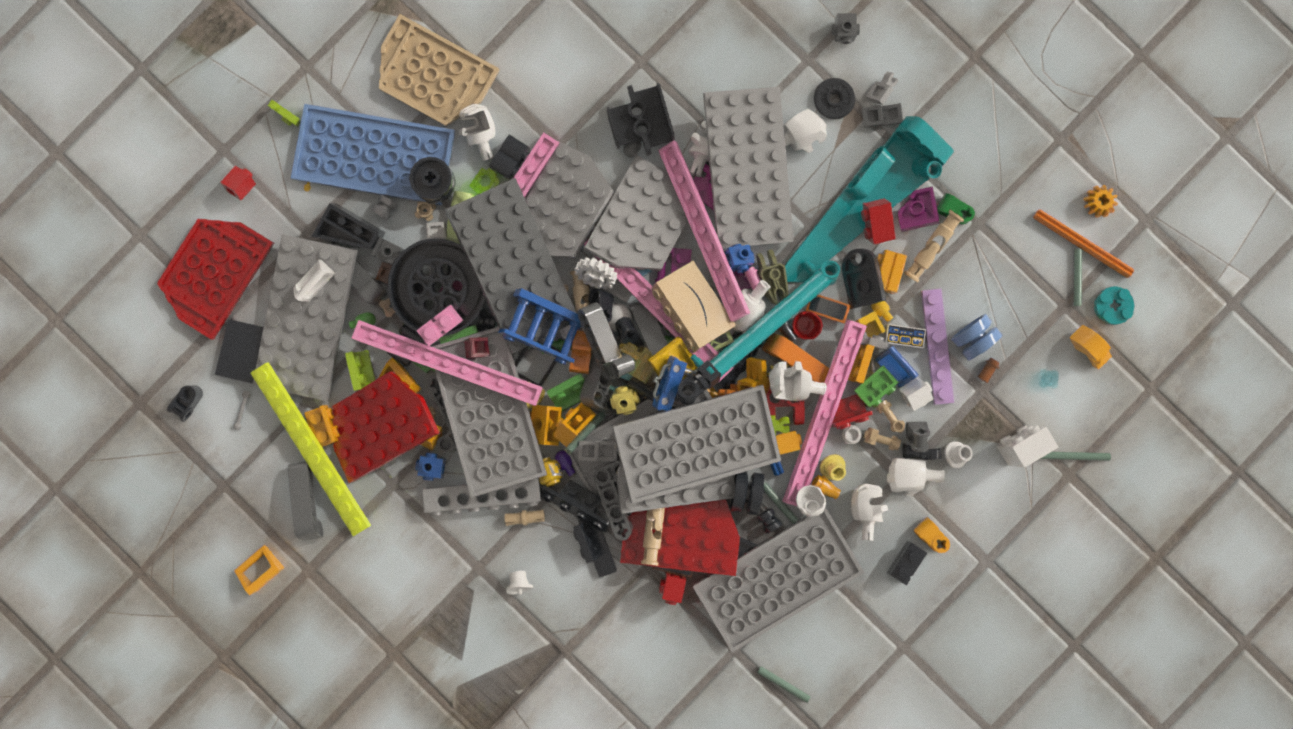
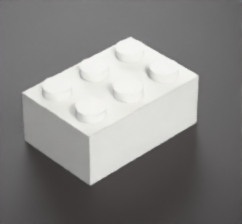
[997,425,1058,468]

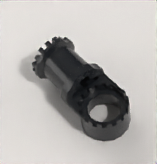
[902,443,942,460]

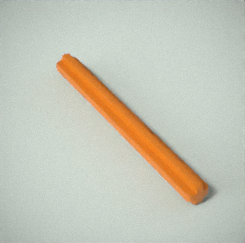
[1033,209,1134,278]

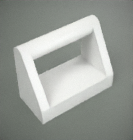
[293,260,335,301]

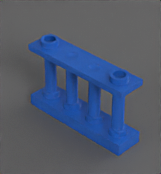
[498,288,582,365]

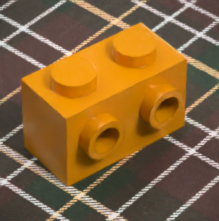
[553,403,596,447]

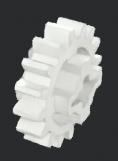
[575,257,617,290]

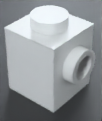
[899,377,933,411]

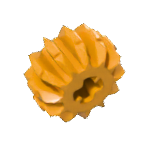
[1083,185,1118,218]

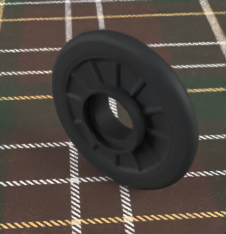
[814,78,855,119]

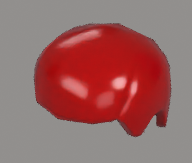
[792,311,823,340]

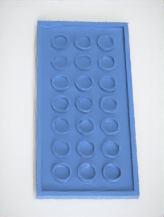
[291,104,455,205]

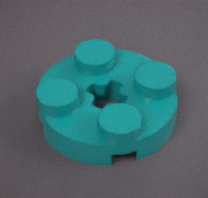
[1094,286,1135,325]

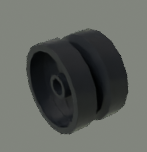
[409,157,456,203]
[730,471,764,516]

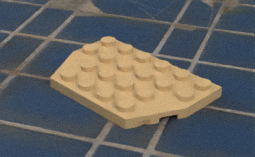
[379,14,500,127]

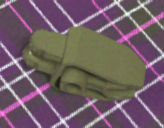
[756,249,788,305]

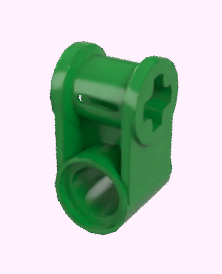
[937,193,975,225]

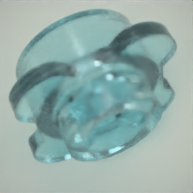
[1039,369,1059,389]

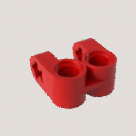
[766,389,805,425]

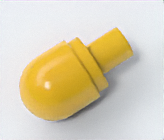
[871,301,893,322]

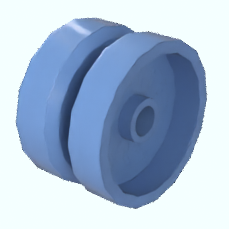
[951,314,1003,361]

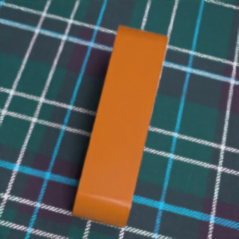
[761,333,830,383]

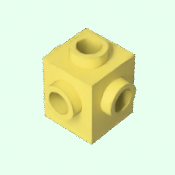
[610,385,640,415]

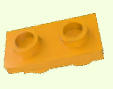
[848,344,875,384]
[304,405,340,447]

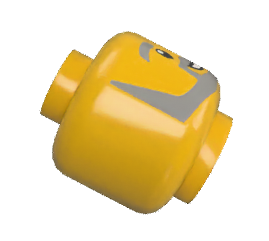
[539,457,563,487]

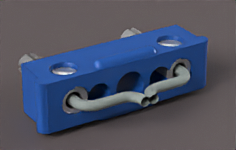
[652,355,695,411]

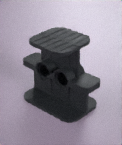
[607,83,675,156]

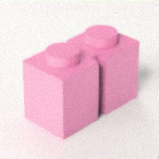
[417,305,463,346]

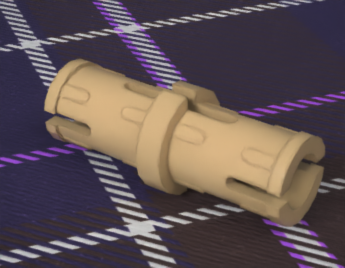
[505,510,545,526]

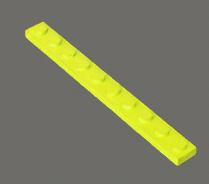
[251,362,371,536]

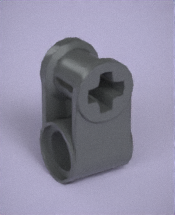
[905,422,930,453]

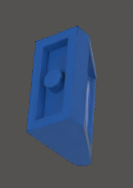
[874,346,919,388]

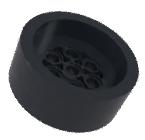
[388,237,487,336]

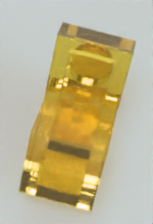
[619,342,654,384]

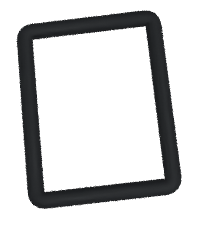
[515,340,561,387]

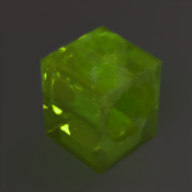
[469,167,500,194]

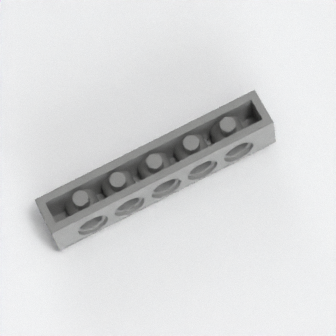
[422,478,542,516]

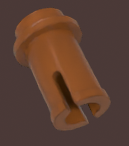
[977,358,1000,383]

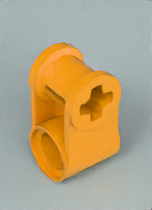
[913,517,950,553]

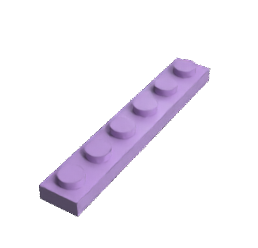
[921,289,954,405]

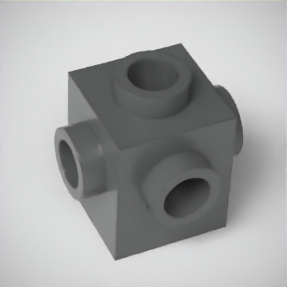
[831,13,860,44]

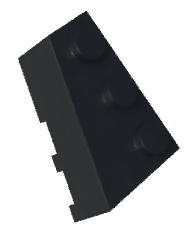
[311,203,386,249]

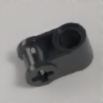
[588,288,614,323]
[615,317,644,353]
[167,385,203,422]

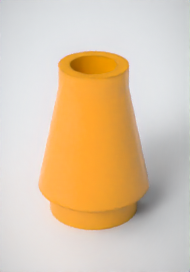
[811,475,841,499]

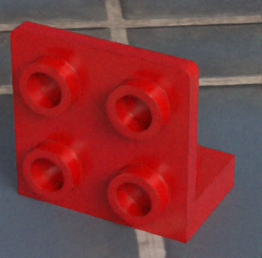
[831,394,873,430]

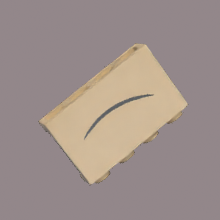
[651,261,736,353]

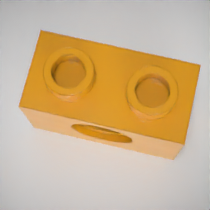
[531,405,562,446]

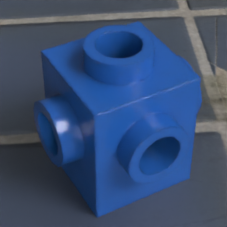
[724,244,755,273]
[415,453,446,481]

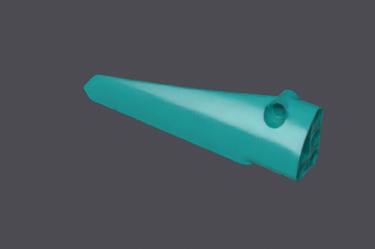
[784,116,954,282]

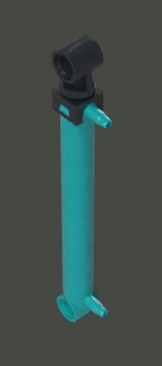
[677,260,840,405]

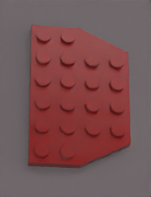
[157,218,275,340]
[332,372,440,483]
[620,499,740,576]

